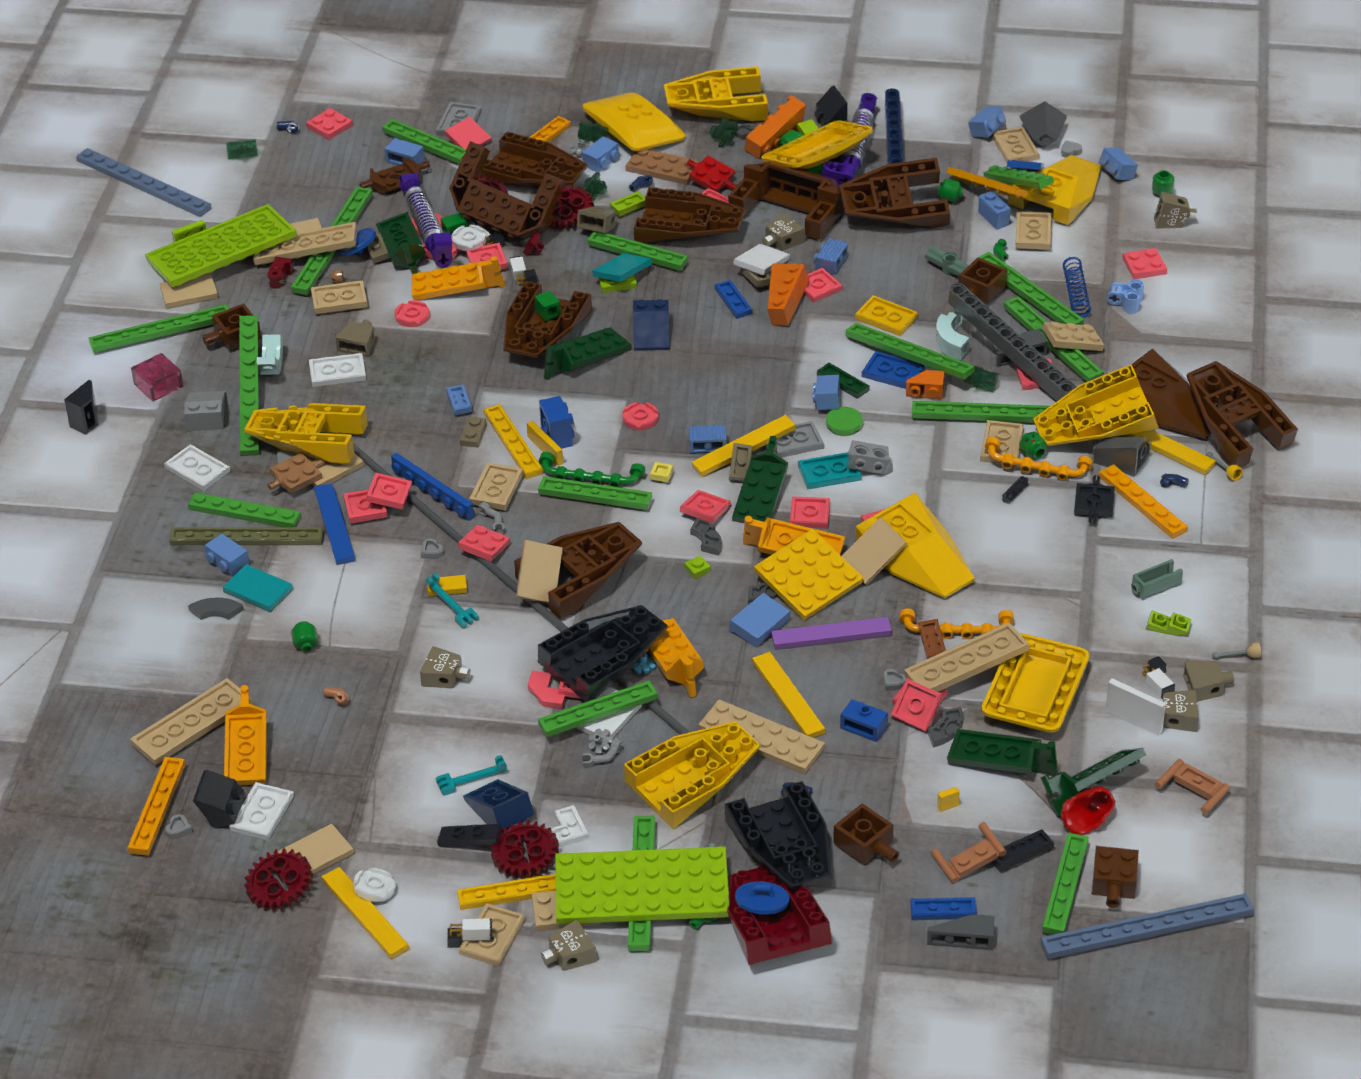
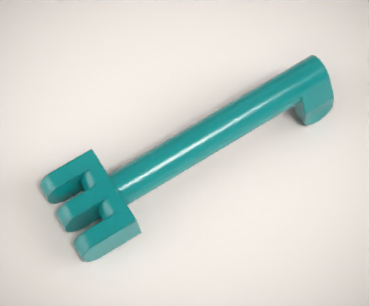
[425,573,479,628]
[435,755,507,796]

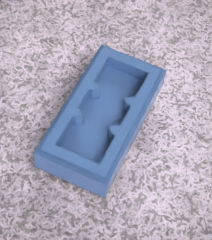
[446,385,472,415]

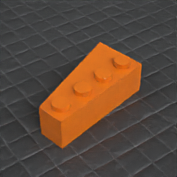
[744,95,806,159]
[767,264,809,326]

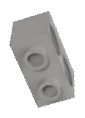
[847,440,890,475]

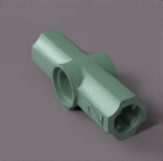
[925,246,969,276]

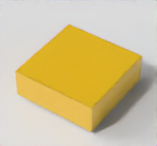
[937,787,960,812]

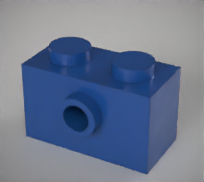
[840,699,888,742]

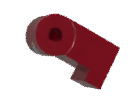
[267,256,294,289]

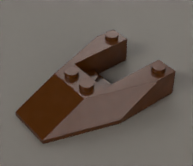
[839,158,950,227]
[1186,361,1298,467]
[514,522,642,619]

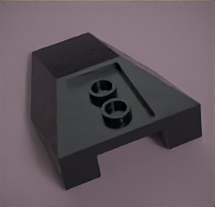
[538,605,668,702]
[725,781,831,890]

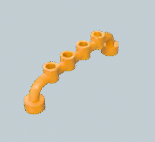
[985,437,1093,481]
[899,608,1014,639]

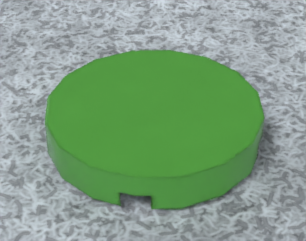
[826,407,863,436]

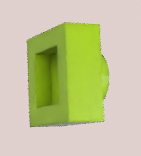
[684,555,711,579]

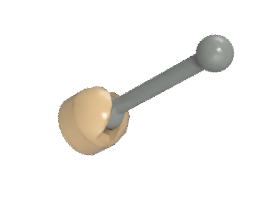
[1212,642,1262,660]

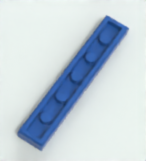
[314,483,355,565]

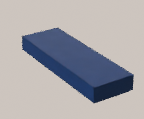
[715,280,752,319]
[910,897,977,920]

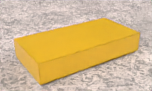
[427,575,467,596]

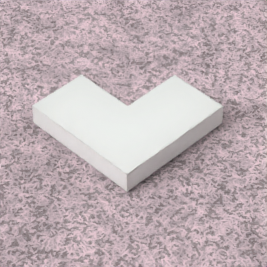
[551,805,589,848]

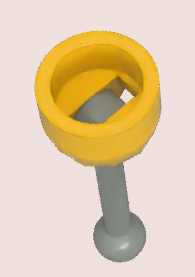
[1206,452,1243,481]

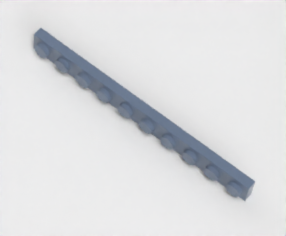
[76,148,211,217]
[1040,893,1254,959]

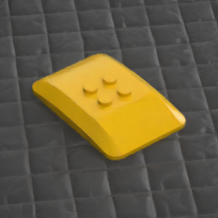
[582,92,685,151]
[761,121,873,169]
[981,633,1089,733]

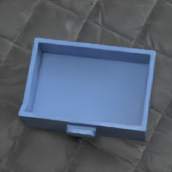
[729,593,790,648]

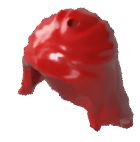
[1061,786,1116,835]

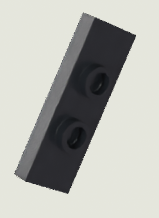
[437,824,502,847]
[992,829,1054,872]

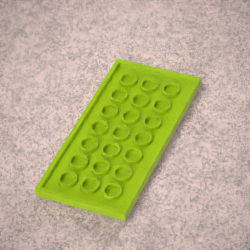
[145,204,297,287]
[556,846,729,924]

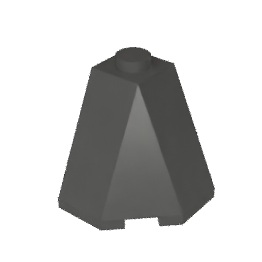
[1020,101,1067,147]
[1092,437,1151,477]

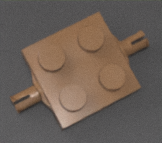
[267,453,325,494]

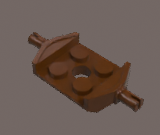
[359,158,430,194]

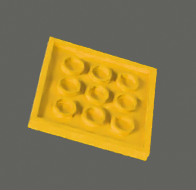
[754,529,864,621]

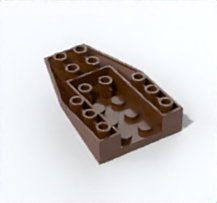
[479,131,588,187]
[633,187,745,243]
[504,281,592,358]
[1132,348,1211,439]

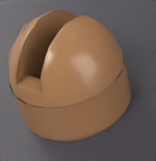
[330,270,344,284]

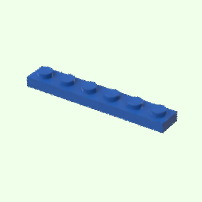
[391,453,474,521]

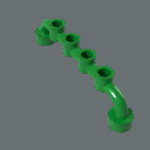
[539,452,646,487]

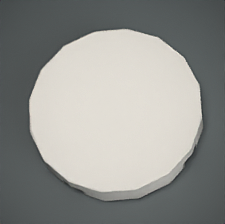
[452,225,486,251]
[353,868,396,902]

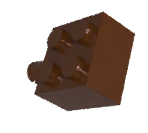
[958,257,1008,304]
[202,303,262,351]
[833,803,899,865]
[1091,846,1139,908]

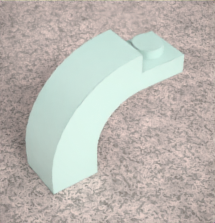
[936,309,969,360]
[257,335,283,375]

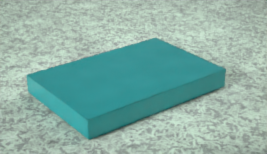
[592,253,652,282]
[798,452,862,490]
[223,564,293,612]

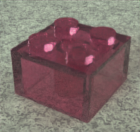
[131,353,184,402]

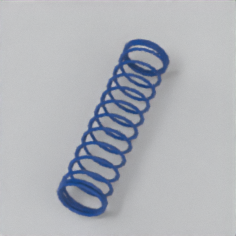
[1063,257,1091,318]

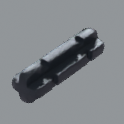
[1002,476,1029,503]

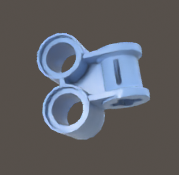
[1107,280,1144,314]

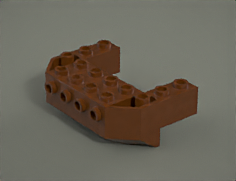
[449,141,566,240]
[728,161,843,240]

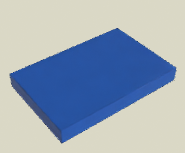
[1007,160,1044,170]
[861,351,925,389]

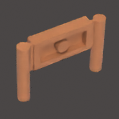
[1154,759,1230,814]
[931,822,1007,883]

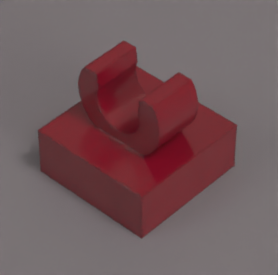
[522,232,545,256]

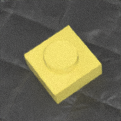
[650,462,673,482]

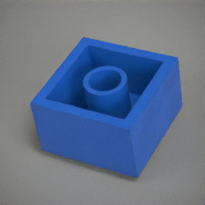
[539,396,575,449]

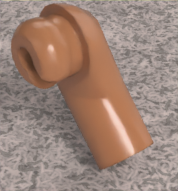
[324,687,349,706]

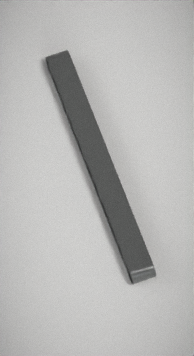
[948,283,1077,401]

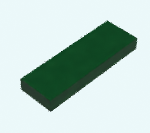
[817,362,870,399]

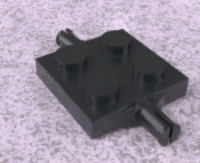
[1074,475,1115,524]

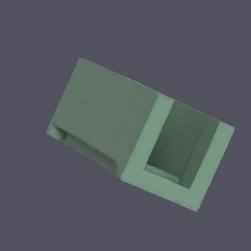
[1131,559,1183,601]

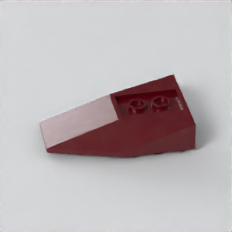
[727,865,832,965]

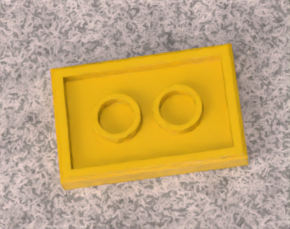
[855,295,919,336]

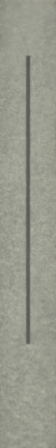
[338,433,690,735]

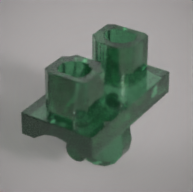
[709,116,738,147]
[578,121,608,143]
[226,139,258,159]
[580,172,607,201]
[964,365,999,393]

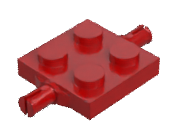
[686,155,737,192]

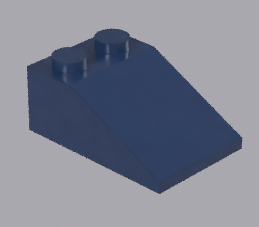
[633,299,670,351]
[463,779,534,832]

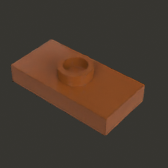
[918,619,946,659]

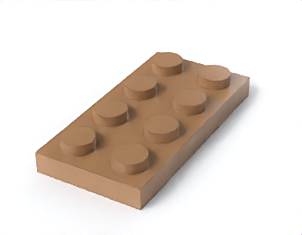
[625,149,700,185]

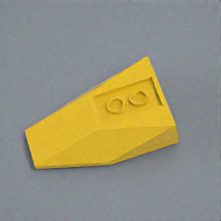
[1008,155,1101,225]
[1033,364,1159,446]
[856,492,975,598]
[624,721,760,830]

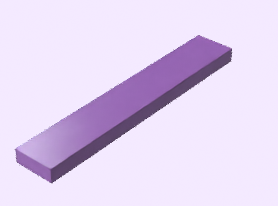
[771,617,892,649]

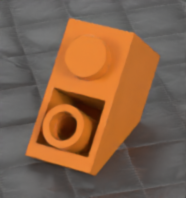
[906,370,945,399]

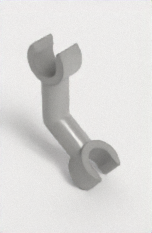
[478,502,505,534]
[582,738,623,769]

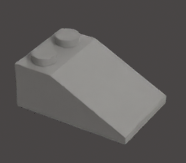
[184,391,226,431]

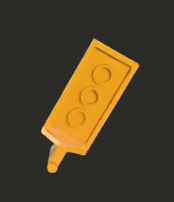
[412,256,505,301]
[743,516,845,555]
[648,618,704,697]
[224,685,267,785]

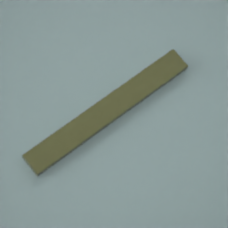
[169,527,324,545]

